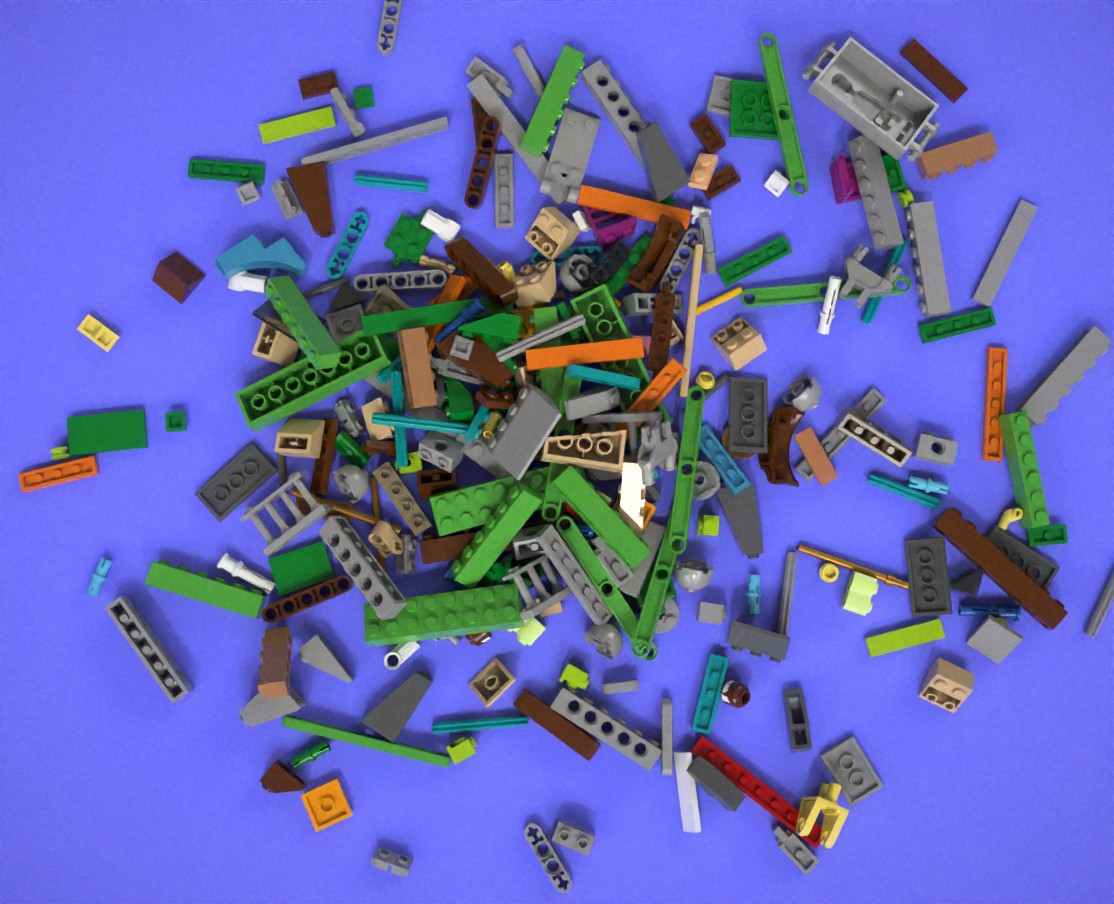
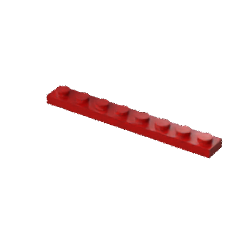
[690,735,822,848]

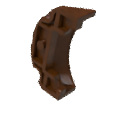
[625,213,684,293]
[758,407,805,487]

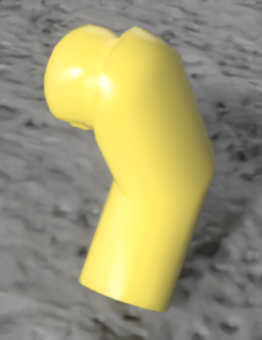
[997,508,1023,531]

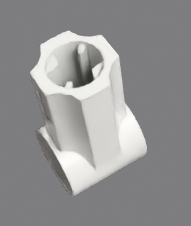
[420,209,461,243]
[227,271,268,294]
[384,641,421,670]

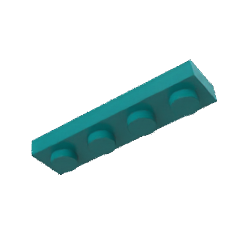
[465,388,506,444]
[691,653,729,735]

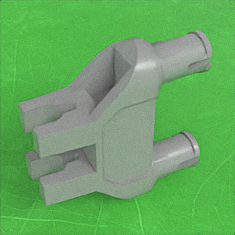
[838,244,902,310]
[637,419,678,486]

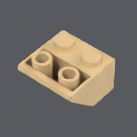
[524,206,581,261]
[512,261,556,308]
[252,317,300,367]
[710,317,767,371]
[361,397,395,441]
[274,418,325,459]
[918,658,974,713]

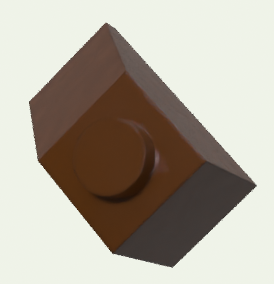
[259,760,308,793]

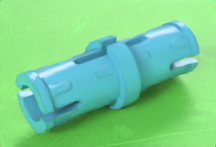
[907,475,949,495]
[85,557,113,598]
[746,575,762,614]

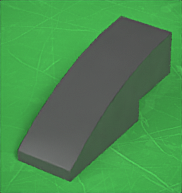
[782,688,812,753]
[686,755,746,812]

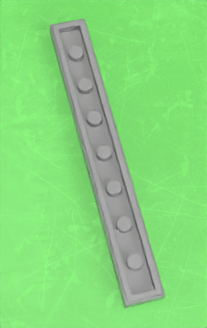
[467,74,569,207]
[301,117,449,165]

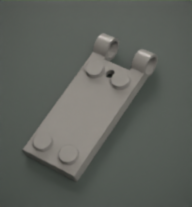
[539,108,601,204]

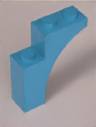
[215,235,307,280]

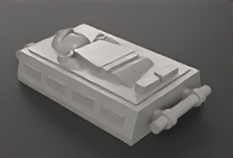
[803,37,940,162]

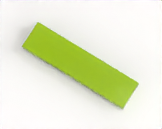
[258,106,336,144]
[864,618,945,657]

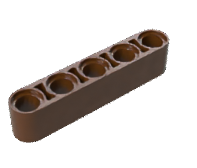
[464,116,502,210]
[445,236,519,309]
[261,575,354,623]
[513,688,601,761]

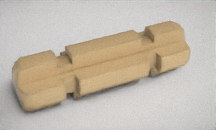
[419,255,456,275]

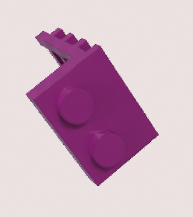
[829,154,862,205]
[582,206,637,247]

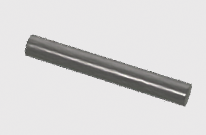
[302,276,351,299]
[683,373,729,414]
[276,453,288,502]

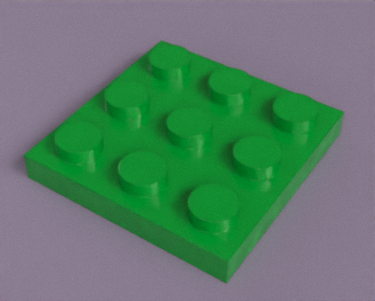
[729,79,787,141]

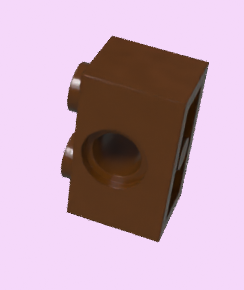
[417,468,459,500]

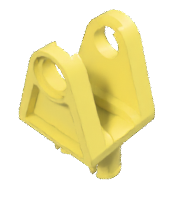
[796,782,849,849]

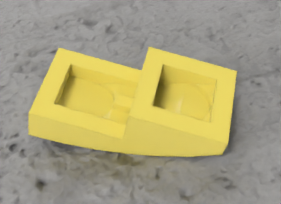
[77,314,120,352]

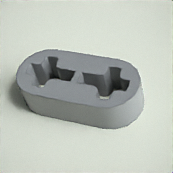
[602,679,640,694]

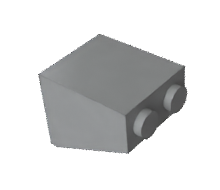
[238,685,307,727]

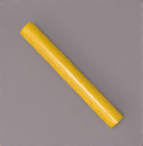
[696,286,743,315]

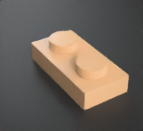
[688,153,718,190]

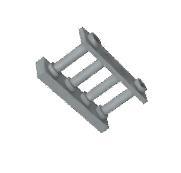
[582,411,662,463]
[240,472,332,556]
[502,543,573,621]

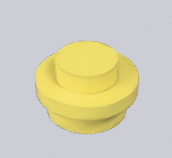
[696,371,715,389]
[819,563,839,582]

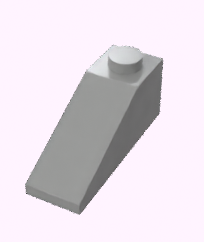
[622,293,683,317]
[564,386,620,420]
[298,634,355,683]

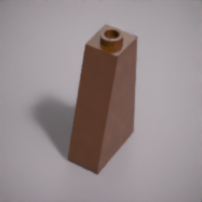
[286,163,336,238]
[437,322,513,391]

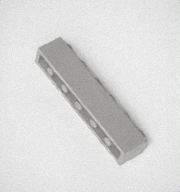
[848,135,904,250]
[904,201,951,318]
[1014,326,1112,427]

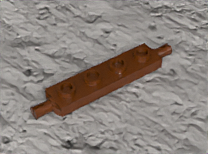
[647,281,676,381]

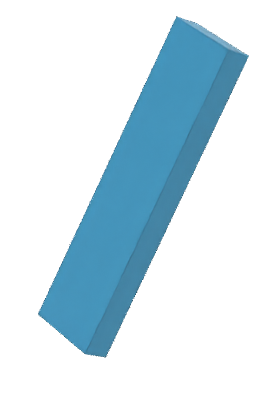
[699,424,750,496]

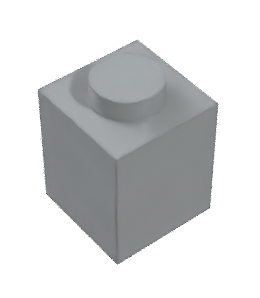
[696,602,726,624]

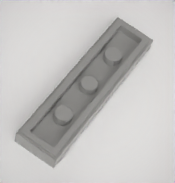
[494,153,514,229]
[619,521,666,598]

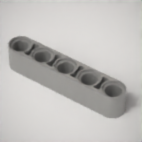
[353,270,448,295]

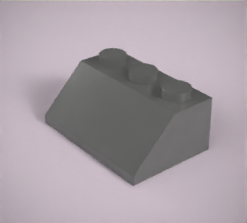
[728,620,791,663]

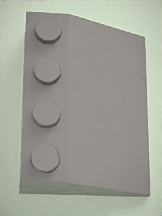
[487,383,562,481]

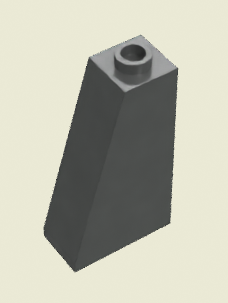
[636,121,690,202]
[714,484,764,559]
[361,670,433,743]

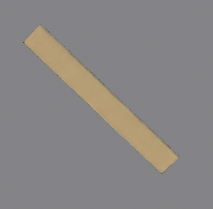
[678,244,703,398]

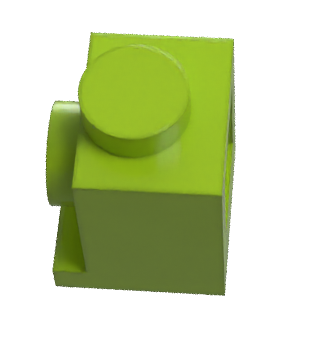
[394,451,424,475]
[696,515,720,536]
[559,662,590,690]
[446,736,478,765]

